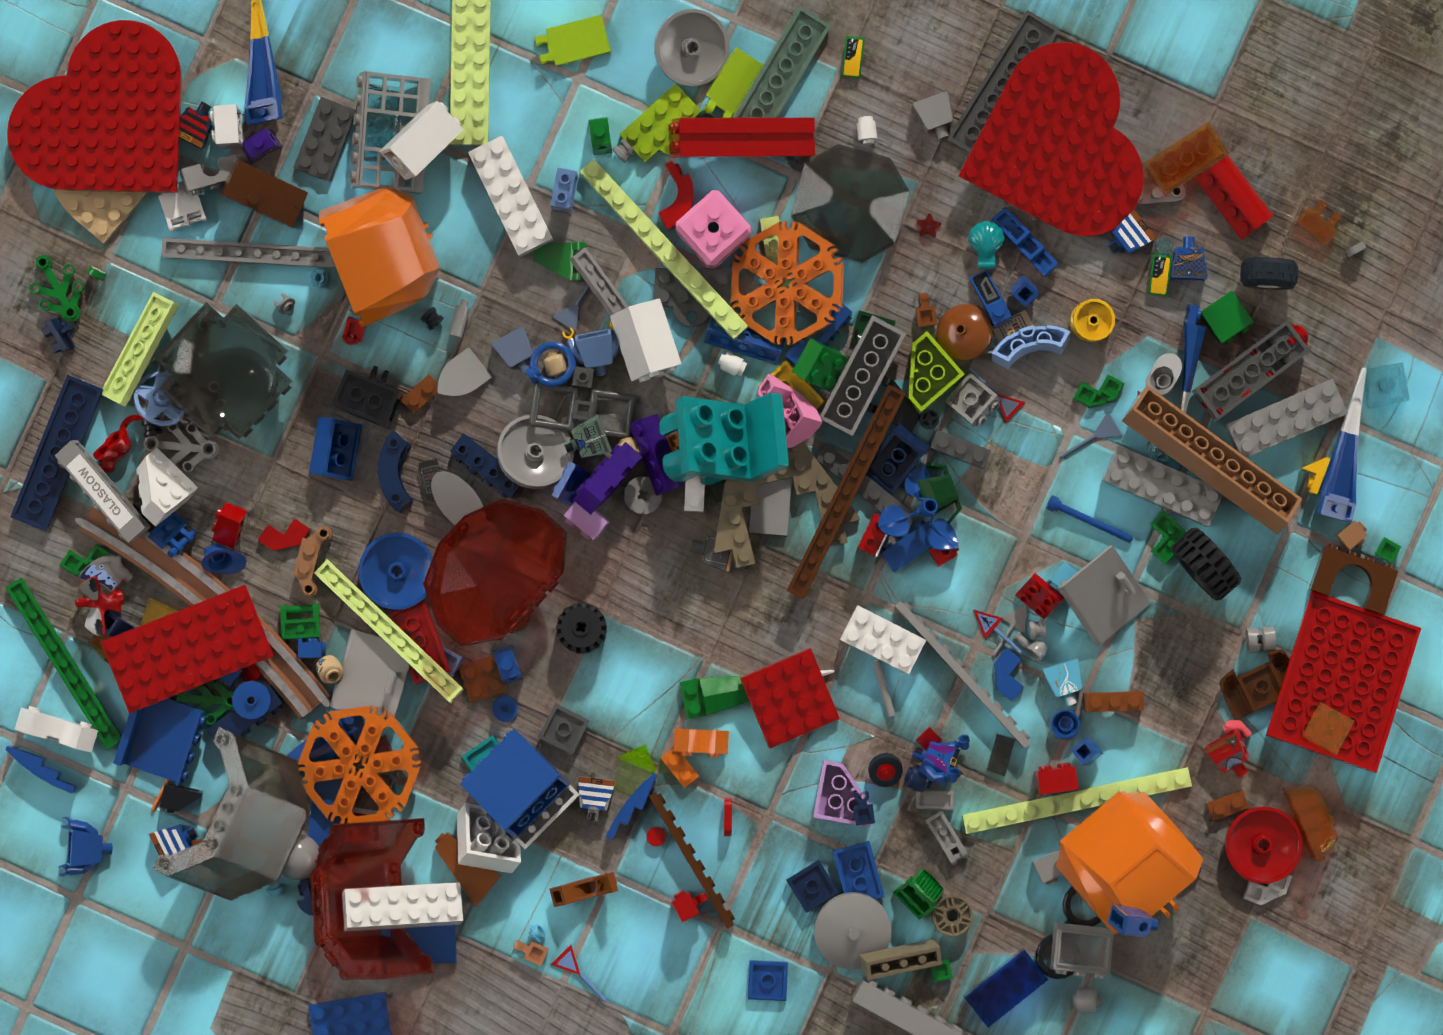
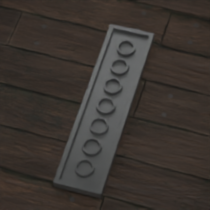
[947,10,1060,153]

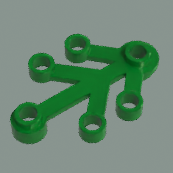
[29,255,85,322]
[169,678,234,725]

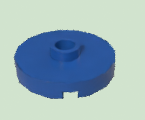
[232,681,271,719]

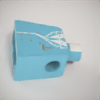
[1041,658,1082,706]

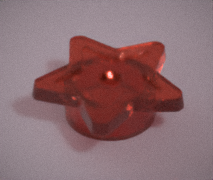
[917,213,941,238]

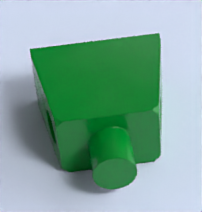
[588,117,612,155]

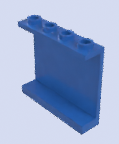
[113,698,206,786]

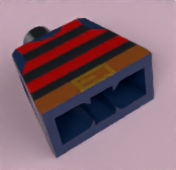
[179,101,213,151]

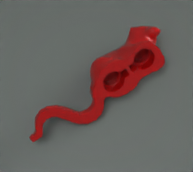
[93,404,148,473]

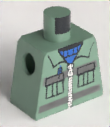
[564,415,612,458]

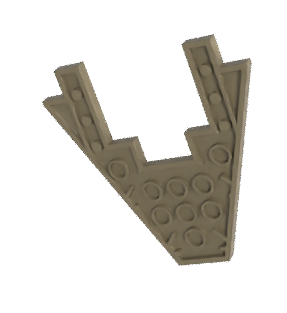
[713,442,860,569]

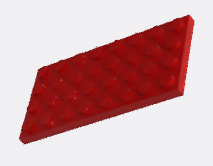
[101,585,274,714]

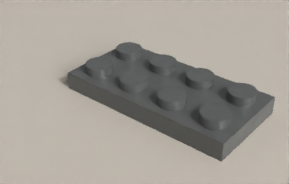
[293,97,357,182]

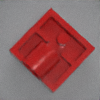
[1015,573,1064,619]

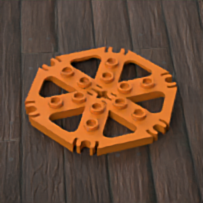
[731,221,844,345]
[297,705,421,826]

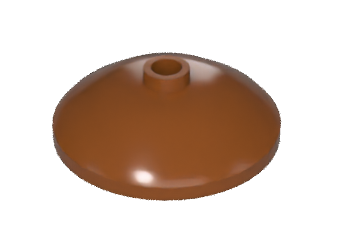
[936,304,993,361]

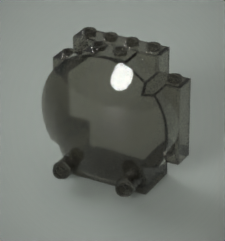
[150,302,292,439]

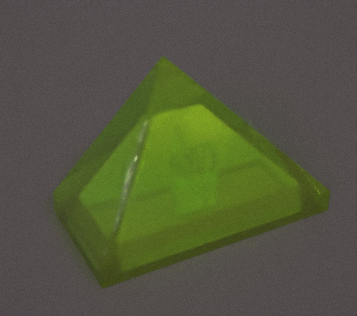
[619,745,656,773]

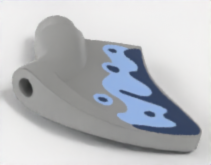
[80,554,133,591]

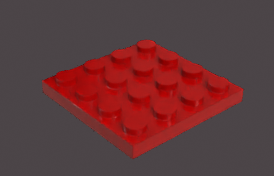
[740,648,840,749]

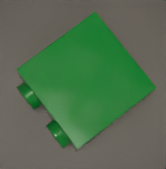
[1200,291,1253,345]

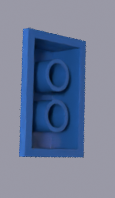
[309,417,362,481]

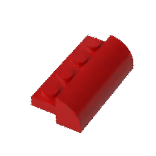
[1196,155,1274,240]

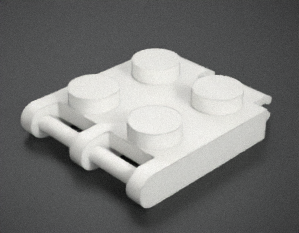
[158,181,207,232]

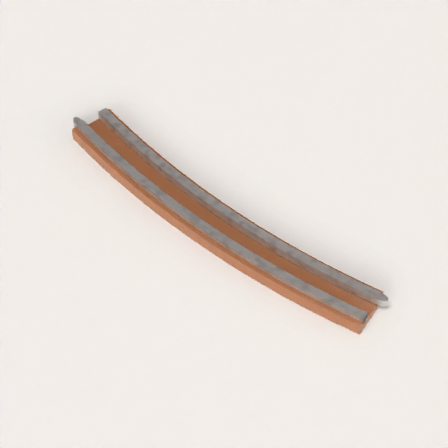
[75,502,331,719]

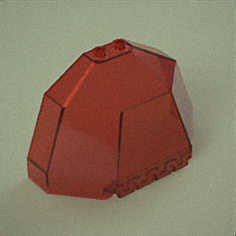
[423,498,567,647]

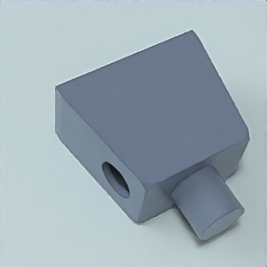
[491,326,533,375]

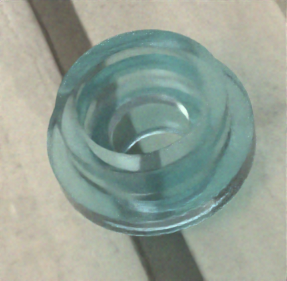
[1155,237,1173,256]

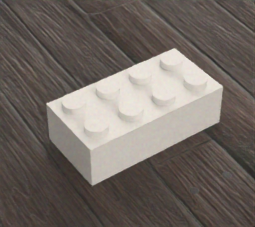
[840,605,926,674]

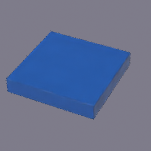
[748,960,788,1001]

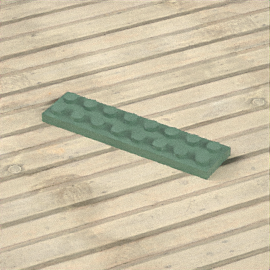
[732,6,831,118]

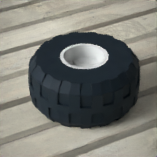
[1240,257,1298,290]

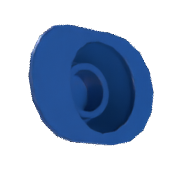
[201,544,247,574]

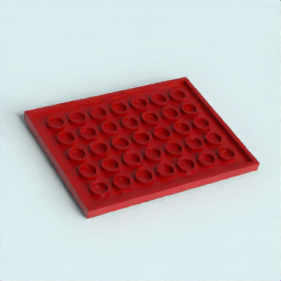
[1265,591,1421,773]

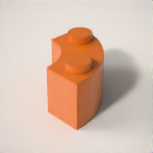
[674,728,729,758]

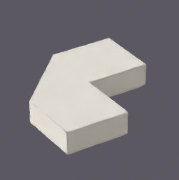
[1243,875,1292,905]

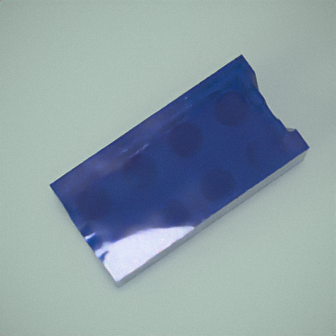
[963,948,1048,1028]

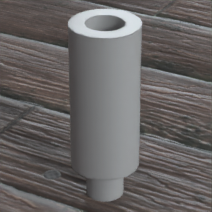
[449,299,470,338]

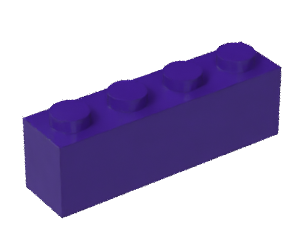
[630,414,684,496]

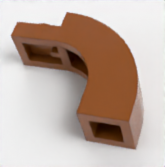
[549,872,618,907]

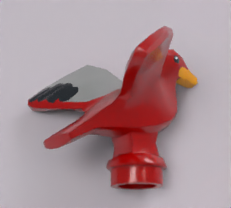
[75,576,124,638]

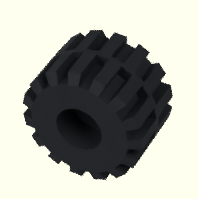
[556,602,607,654]

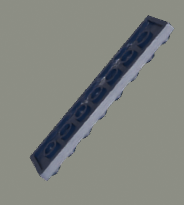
[10,375,103,531]

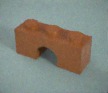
[1083,691,1144,712]

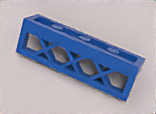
[704,317,786,365]

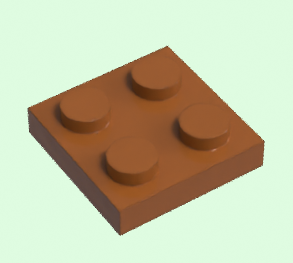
[459,655,507,703]

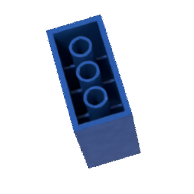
[460,729,570,839]

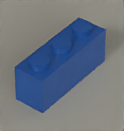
[881,520,931,572]

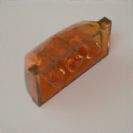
[1282,784,1338,862]

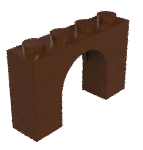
[1308,544,1398,615]

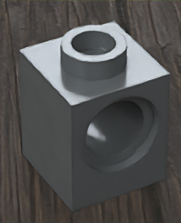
[572,366,595,390]

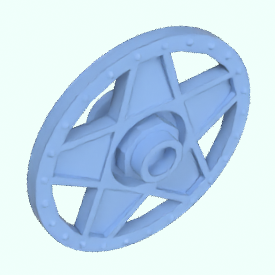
[133,371,190,426]

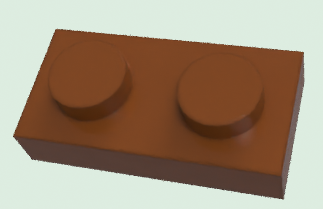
[401,374,437,414]
[1206,789,1249,821]

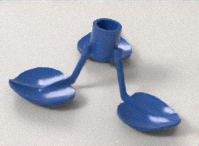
[878,464,958,550]

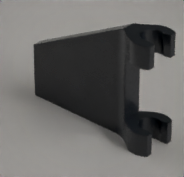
[866,376,920,432]

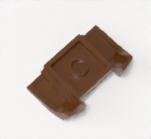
[1219,649,1289,720]

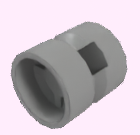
[1245,626,1276,653]

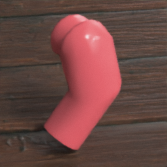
[1223,720,1252,739]

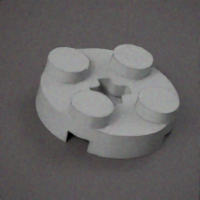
[624,476,662,515]

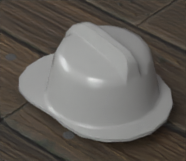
[1145,353,1182,396]

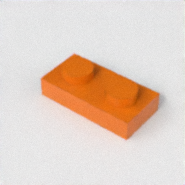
[661,747,699,788]

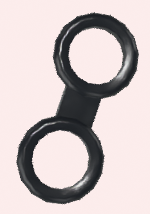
[1035,887,1101,979]

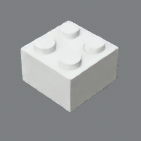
[210,104,243,149]

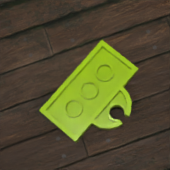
[619,83,702,163]

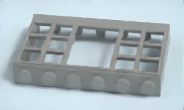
[349,71,431,195]

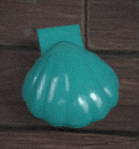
[968,221,1005,269]

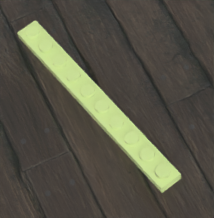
[314,559,464,703]

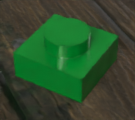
[1374,537,1401,563]
[931,959,953,982]

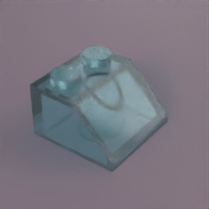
[1364,362,1410,408]

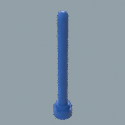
[1046,495,1133,542]

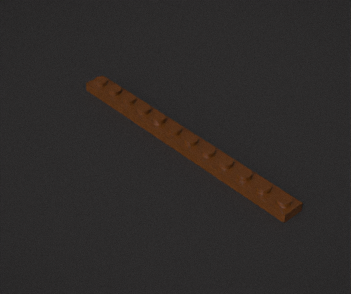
[787,385,906,600]

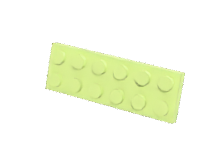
[102,292,179,407]

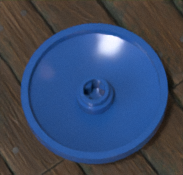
[358,533,436,610]

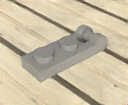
[925,810,969,866]

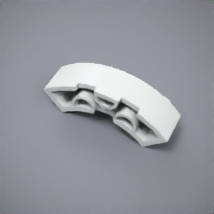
[15,706,98,753]

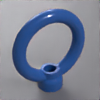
[526,341,576,387]

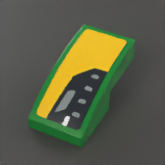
[841,36,865,78]
[1148,253,1172,296]

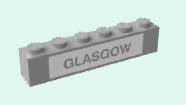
[55,440,150,543]

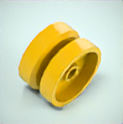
[1070,299,1115,342]

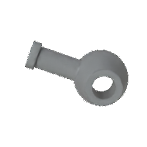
[1013,631,1048,661]

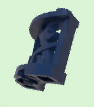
[378,431,413,514]

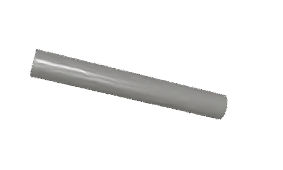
[872,660,895,717]

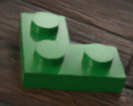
[1150,510,1186,564]

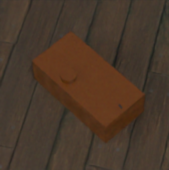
[220,160,308,228]

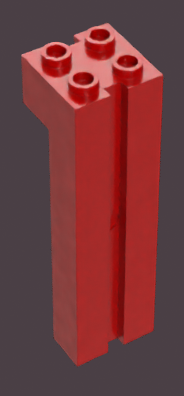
[669,117,815,158]

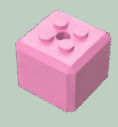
[676,190,751,269]

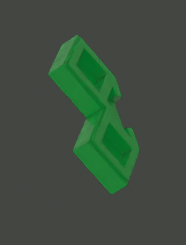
[1073,374,1125,408]
[59,544,112,576]

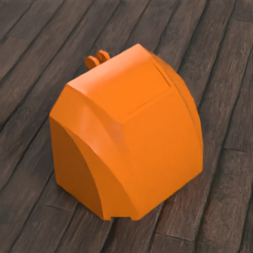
[319,185,440,327]
[1055,791,1203,934]

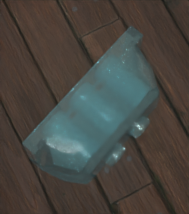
[353,84,401,164]

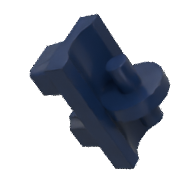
[41,317,76,353]

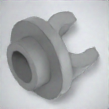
[274,293,295,315]

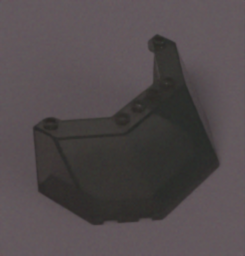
[152,727,311,901]

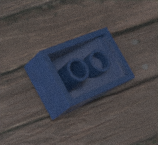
[866,423,930,495]

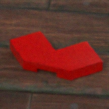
[258,518,311,551]

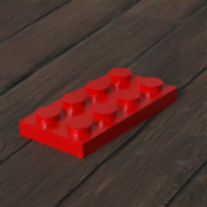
[388,599,451,685]

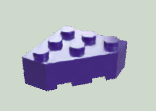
[573,442,642,515]

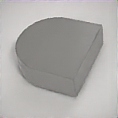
[1346,242,1366,258]

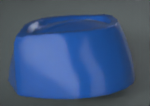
[1051,710,1080,739]

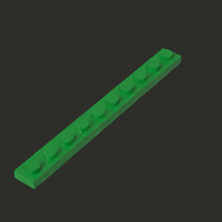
[5,577,122,750]

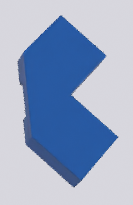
[994,647,1024,702]

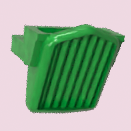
[893,869,944,920]

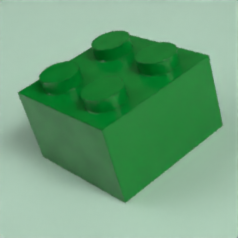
[792,338,849,392]

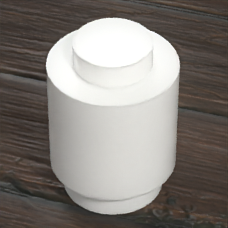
[856,116,878,145]
[718,352,747,377]

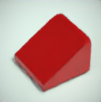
[915,726,942,750]

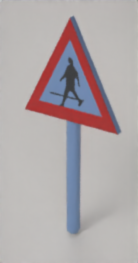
[973,609,1022,654]

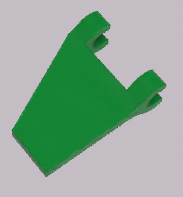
[534,242,587,282]

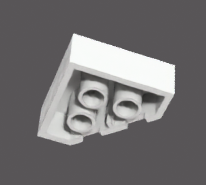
[136,448,198,527]
[457,803,521,873]

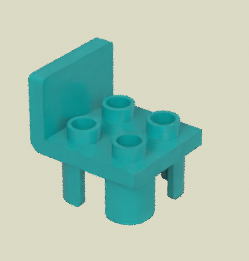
[660,392,789,485]

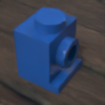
[298,638,327,658]

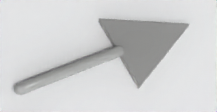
[992,604,1028,657]

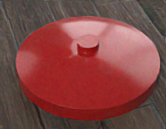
[1225,806,1303,884]

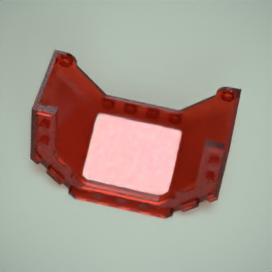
[310,818,434,980]

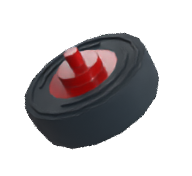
[868,753,903,787]

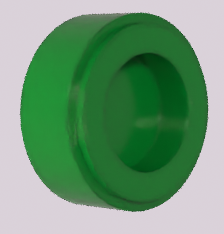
[87,266,107,281]

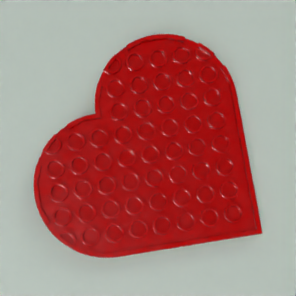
[7,20,182,193]
[958,42,1144,236]

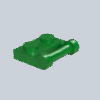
[280,603,321,639]

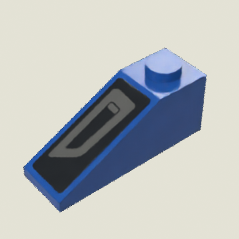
[969,270,1012,329]

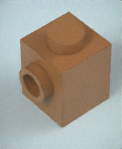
[1335,521,1367,550]

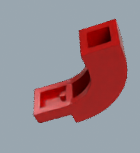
[658,161,694,231]

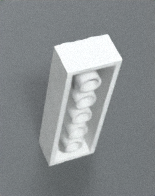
[468,136,554,258]
[342,882,463,931]

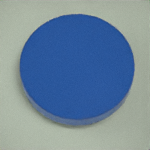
[492,696,518,722]

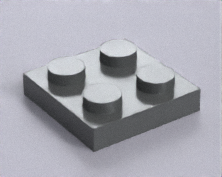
[538,703,590,755]

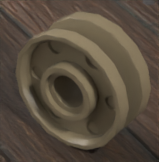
[932,894,973,936]

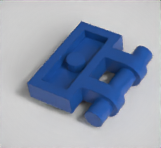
[148,512,197,558]

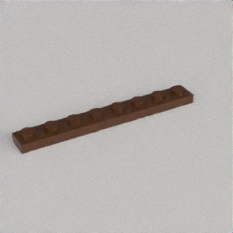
[649,791,735,929]

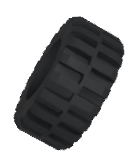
[1171,528,1242,601]

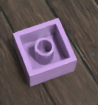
[564,502,610,540]

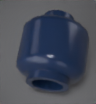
[904,764,933,793]

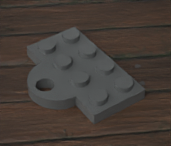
[654,268,732,327]

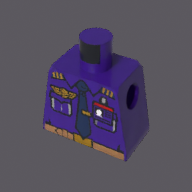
[241,129,283,165]

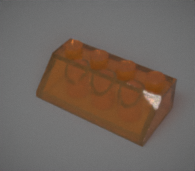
[1142,122,1229,195]

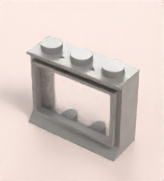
[1050,923,1114,979]

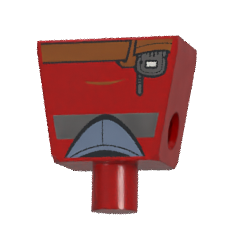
[1204,728,1249,778]

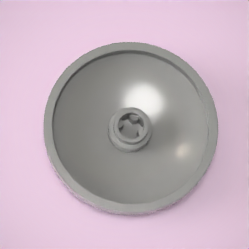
[654,9,730,86]
[497,415,574,489]
[814,892,892,969]

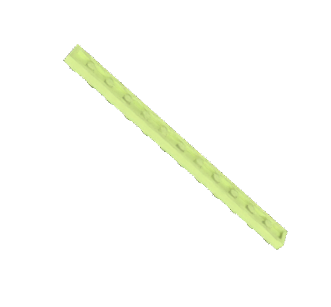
[579,159,748,340]
[962,767,1192,834]

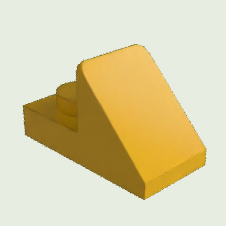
[1300,457,1331,495]

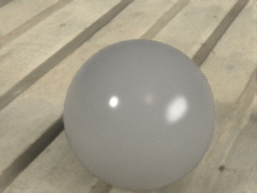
[275,834,321,880]

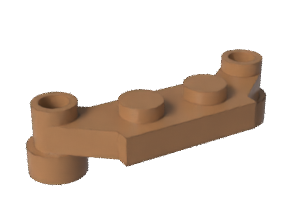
[293,526,333,597]

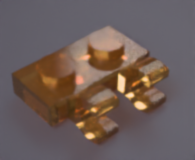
[1295,200,1342,246]

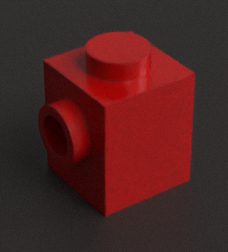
[928,548,959,567]

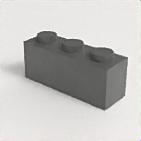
[929,430,991,469]

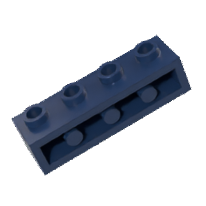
[449,433,521,499]

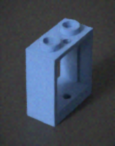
[550,168,578,214]

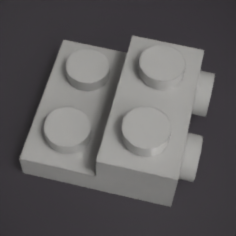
[945,373,1000,428]

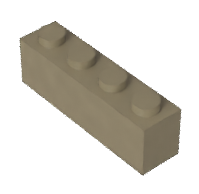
[860,939,942,980]

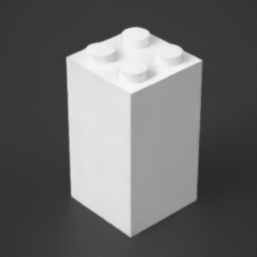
[379,101,464,180]
[610,298,681,383]

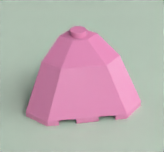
[757,374,822,448]

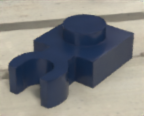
[853,791,875,826]

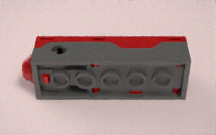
[1191,320,1310,422]

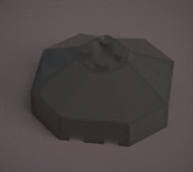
[791,144,910,264]

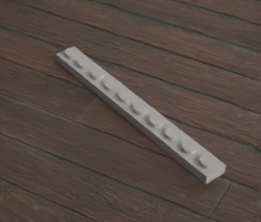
[161,238,336,268]
[895,601,1031,748]

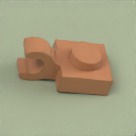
[514,940,549,966]

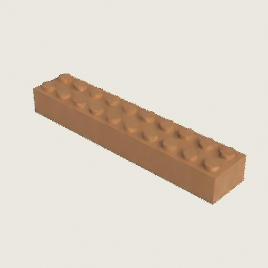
[1122,385,1302,535]

